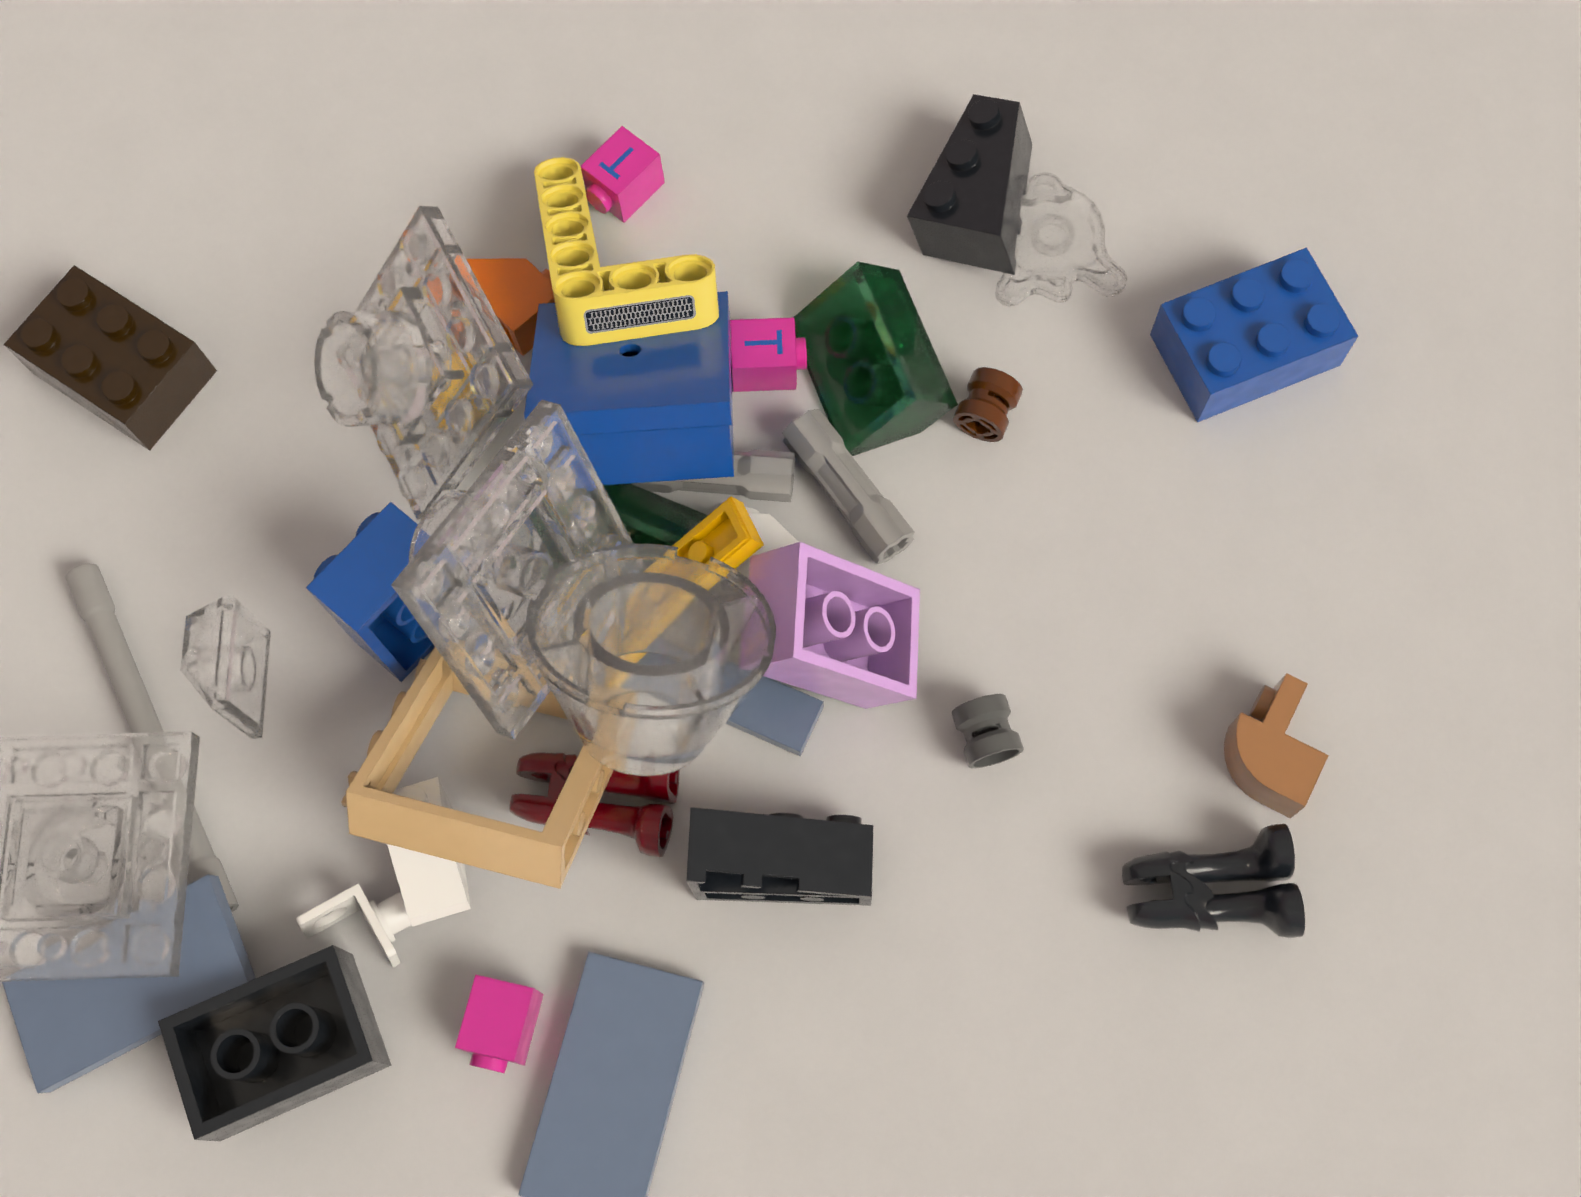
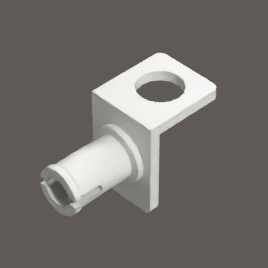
[296,883,411,968]

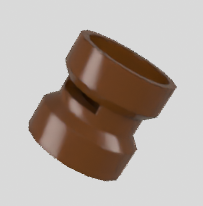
[953,367,1023,442]

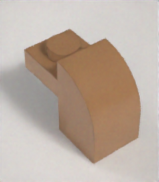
[1224,673,1329,818]

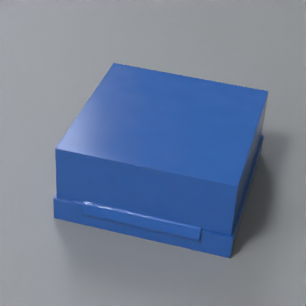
[524,291,734,489]

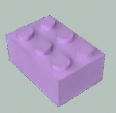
[743,542,920,709]

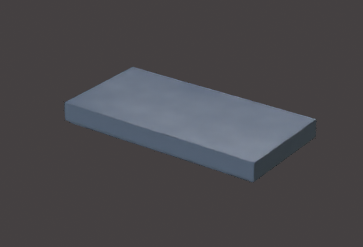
[2,874,256,1093]
[518,952,705,1197]

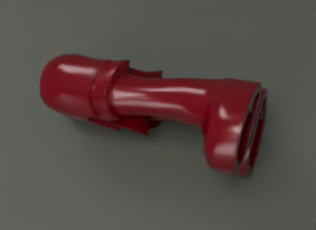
[509,747,680,857]

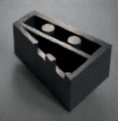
[907,94,1032,275]
[686,807,873,906]

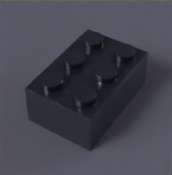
[158,945,392,1141]

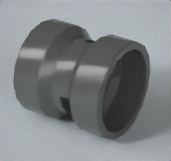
[951,694,1024,768]

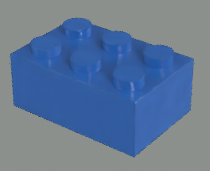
[1150,247,1358,423]
[306,502,478,682]

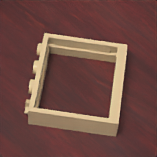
[341,635,637,889]

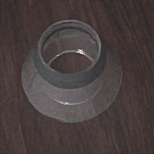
[526,544,776,776]

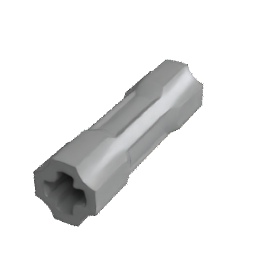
[782,409,915,565]
[628,450,795,502]

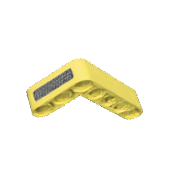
[534,157,719,346]

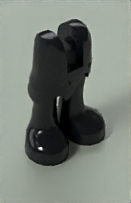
[1122,824,1305,938]

